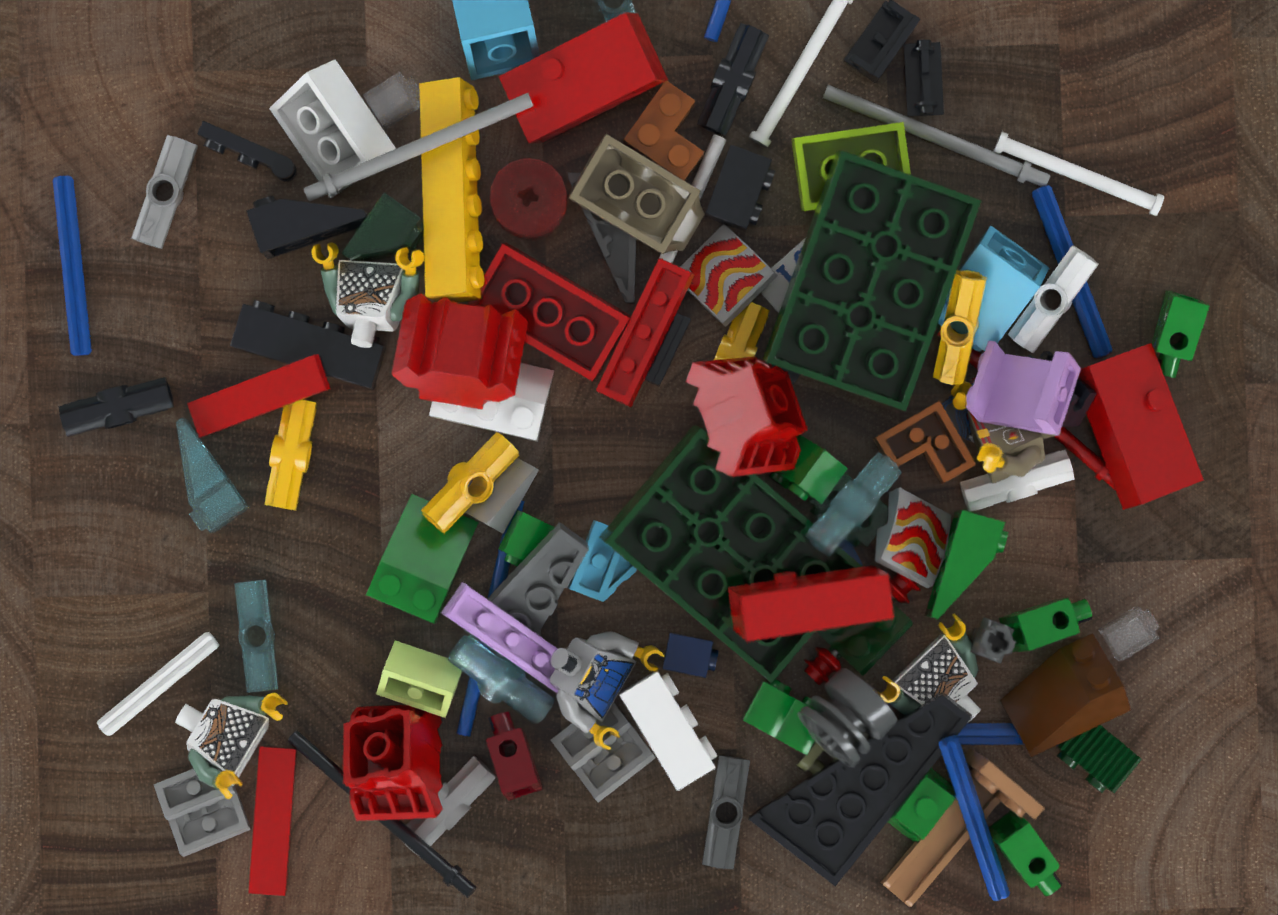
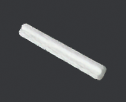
[97,632,219,736]

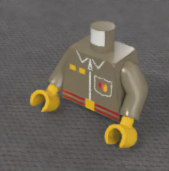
[951,381,1061,484]

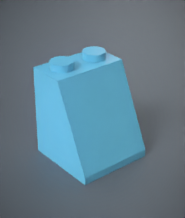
[452,0,540,81]
[938,225,1049,351]

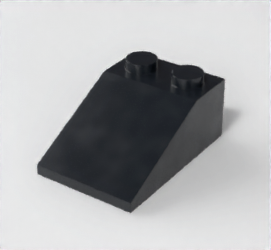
[246,196,371,259]

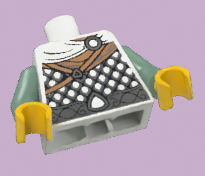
[312,242,424,348]
[873,613,981,722]
[175,693,288,799]

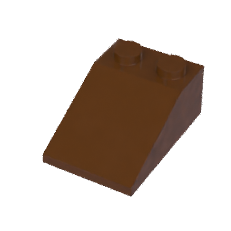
[1000,633,1131,757]

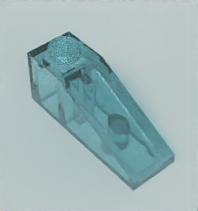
[176,418,250,533]

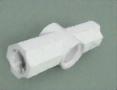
[1007,245,1099,353]
[959,450,1075,512]

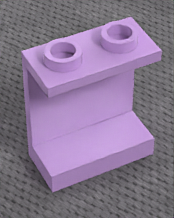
[966,340,1081,436]

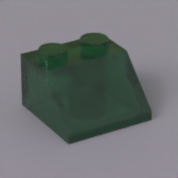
[342,193,424,262]

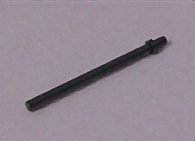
[288,730,477,898]

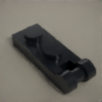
[197,121,297,182]

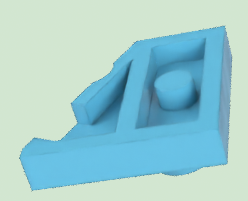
[568,520,637,602]

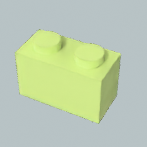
[376,640,464,718]

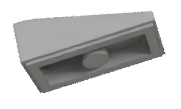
[465,458,539,533]

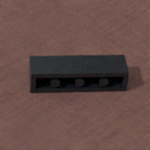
[230,300,386,390]

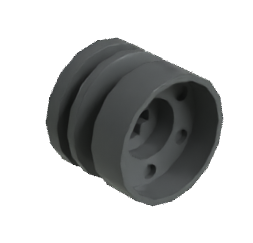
[798,668,897,767]

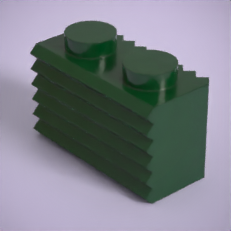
[1056,725,1142,793]

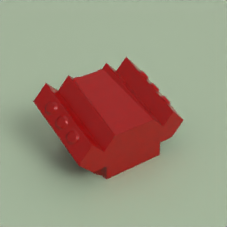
[392,293,528,410]
[686,357,808,477]
[343,705,443,821]

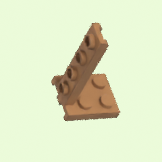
[880,748,1045,907]

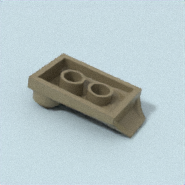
[568,134,705,254]

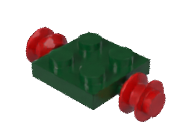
[804,572,921,686]

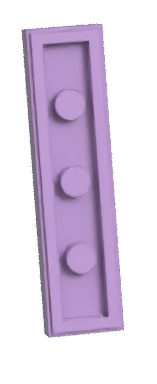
[442,582,558,693]

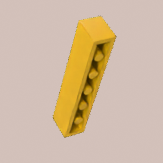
[419,77,484,303]

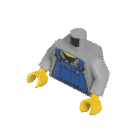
[550,631,664,749]

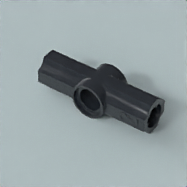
[697,23,769,137]
[58,377,174,437]

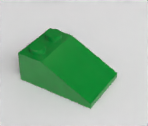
[366,494,479,624]
[924,510,1008,619]

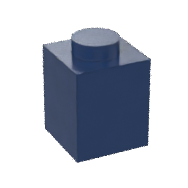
[662,632,719,678]

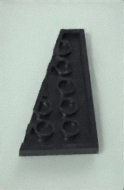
[748,692,972,886]

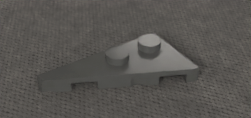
[568,173,637,303]

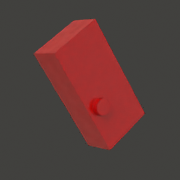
[499,12,668,143]
[467,243,631,382]
[1078,343,1204,510]
[728,565,894,641]

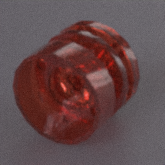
[490,158,568,241]

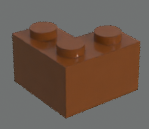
[623,81,705,182]
[873,401,976,484]

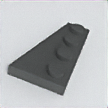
[464,522,589,670]

